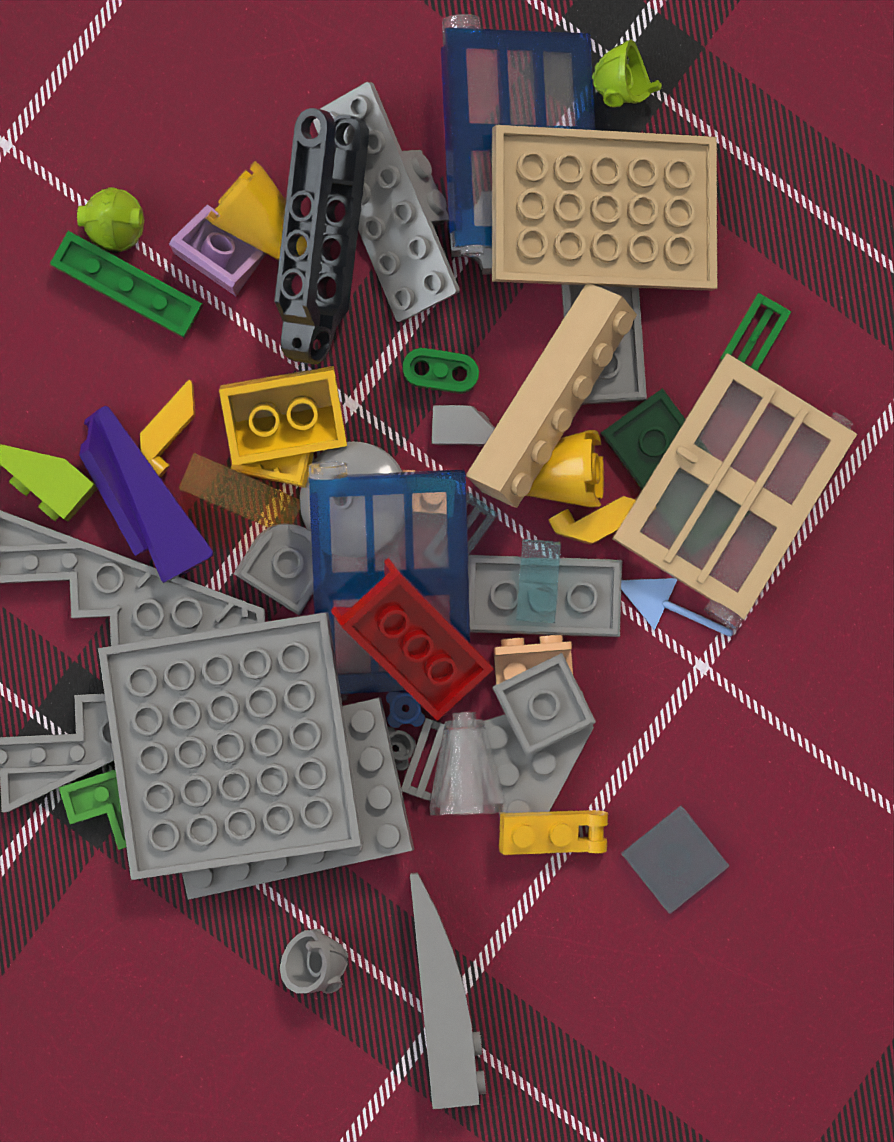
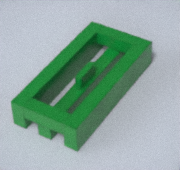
[719,293,791,371]

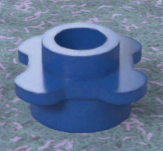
[386,690,425,728]

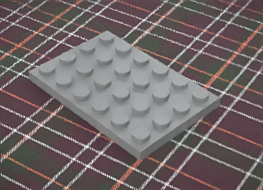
[182,698,414,900]

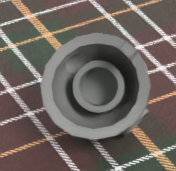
[280,929,348,994]

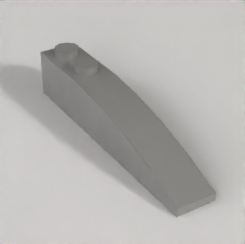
[410,872,486,1109]

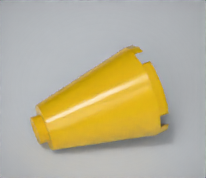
[205,161,307,260]
[526,430,604,508]

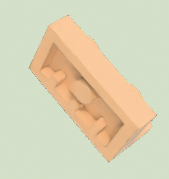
[493,635,573,685]

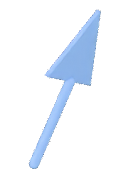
[621,578,733,637]

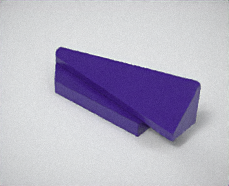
[79,406,213,583]

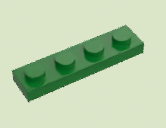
[50,231,203,339]

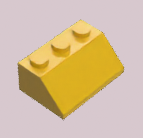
[219,366,347,466]

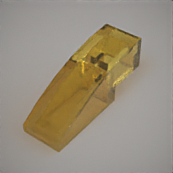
[179,453,300,528]

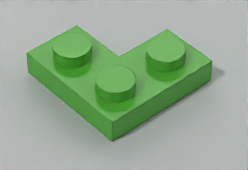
[59,770,126,850]

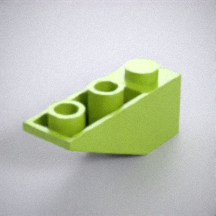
[0,444,98,522]

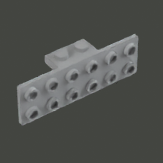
[313,82,460,322]

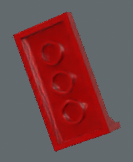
[331,557,494,721]

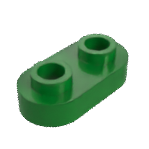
[403,348,479,394]

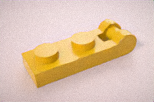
[499,810,608,855]

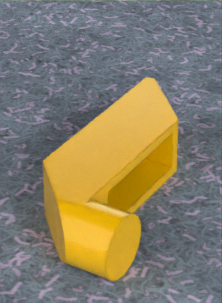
[140,380,195,478]
[548,496,657,545]

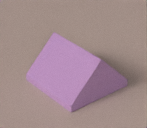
[169,204,266,296]

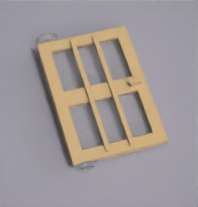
[612,353,857,630]

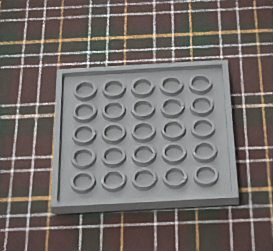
[98,612,363,880]

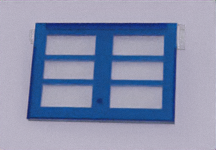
[441,14,595,257]
[308,461,470,702]

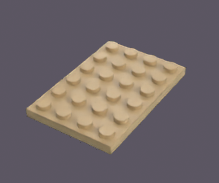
[492,125,717,291]

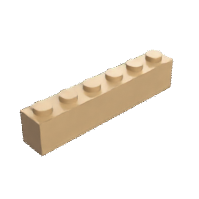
[465,284,637,508]

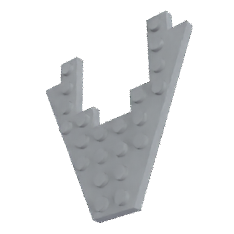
[0,510,265,812]

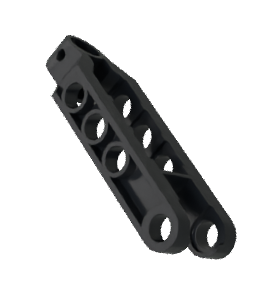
[274,108,369,365]

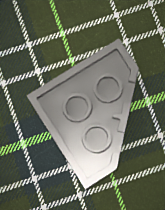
[472,691,594,816]

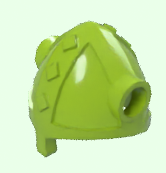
[592,39,662,107]
[77,187,144,253]

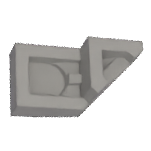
[432,405,495,447]

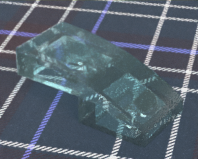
[516,539,561,623]

